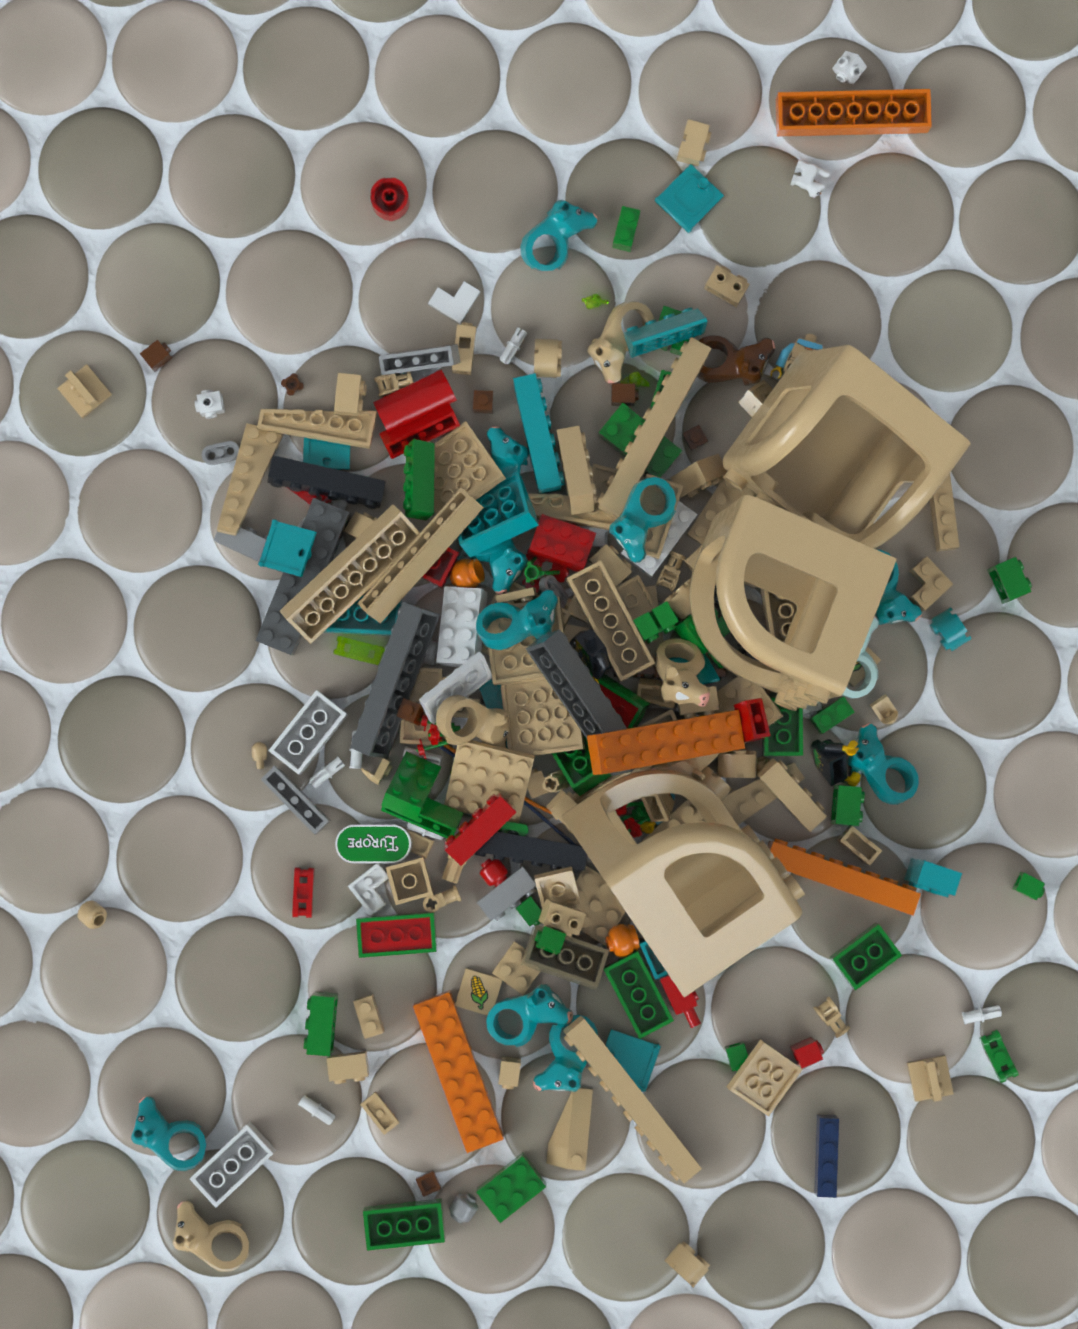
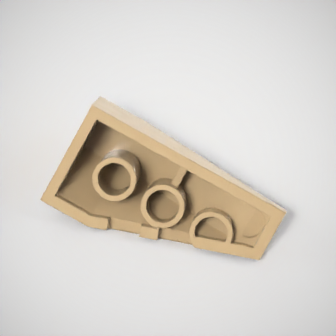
[546,1088,593,1171]

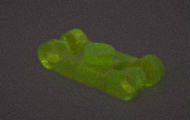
[333,636,385,666]

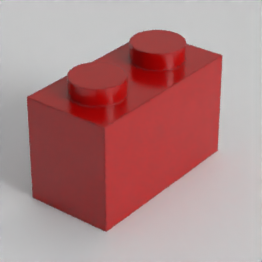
[734,698,770,742]
[790,1037,824,1069]

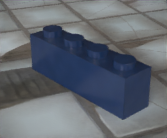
[814,1115,839,1198]

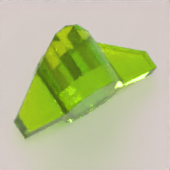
[582,294,609,310]
[620,371,649,387]

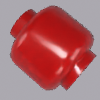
[479,858,508,887]

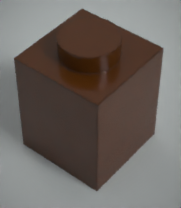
[140,340,172,372]
[611,383,639,406]
[473,390,494,414]
[396,698,425,726]

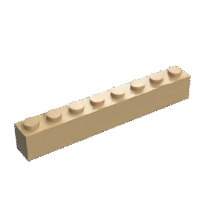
[357,488,484,623]

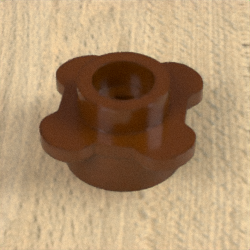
[281,373,304,396]

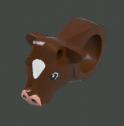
[697,335,776,386]

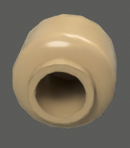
[77,900,107,929]

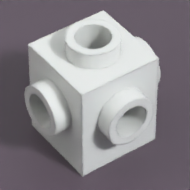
[832,51,867,84]
[195,390,225,419]

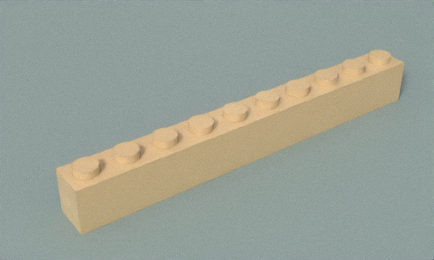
[597,337,712,518]
[563,1016,702,1184]

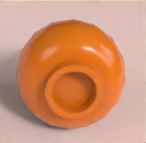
[450,558,485,588]
[605,924,640,957]

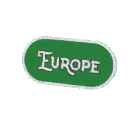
[335,825,412,863]

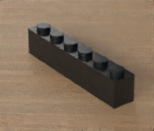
[267,455,386,509]
[474,831,588,874]

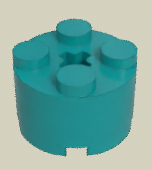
[929,607,972,651]

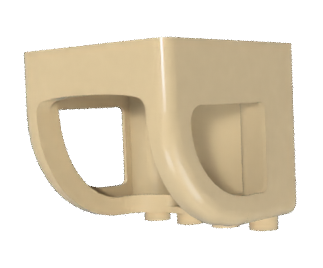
[723,345,971,549]
[689,495,897,711]
[561,769,805,997]

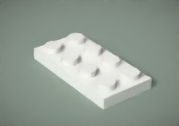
[419,652,492,724]

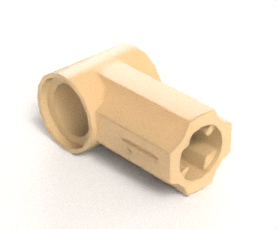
[542,770,570,793]
[442,855,467,884]

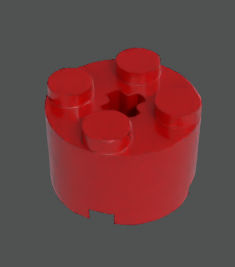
[370,177,410,221]

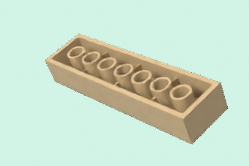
[280,505,420,644]

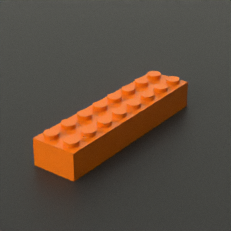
[776,89,932,137]
[587,710,745,775]
[767,838,921,916]
[413,990,504,1153]

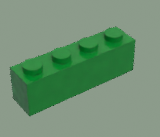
[403,439,435,521]
[381,798,463,838]

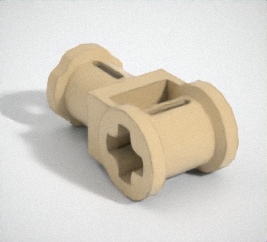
[374,371,413,398]
[656,551,686,592]
[423,885,462,913]
[813,997,850,1038]

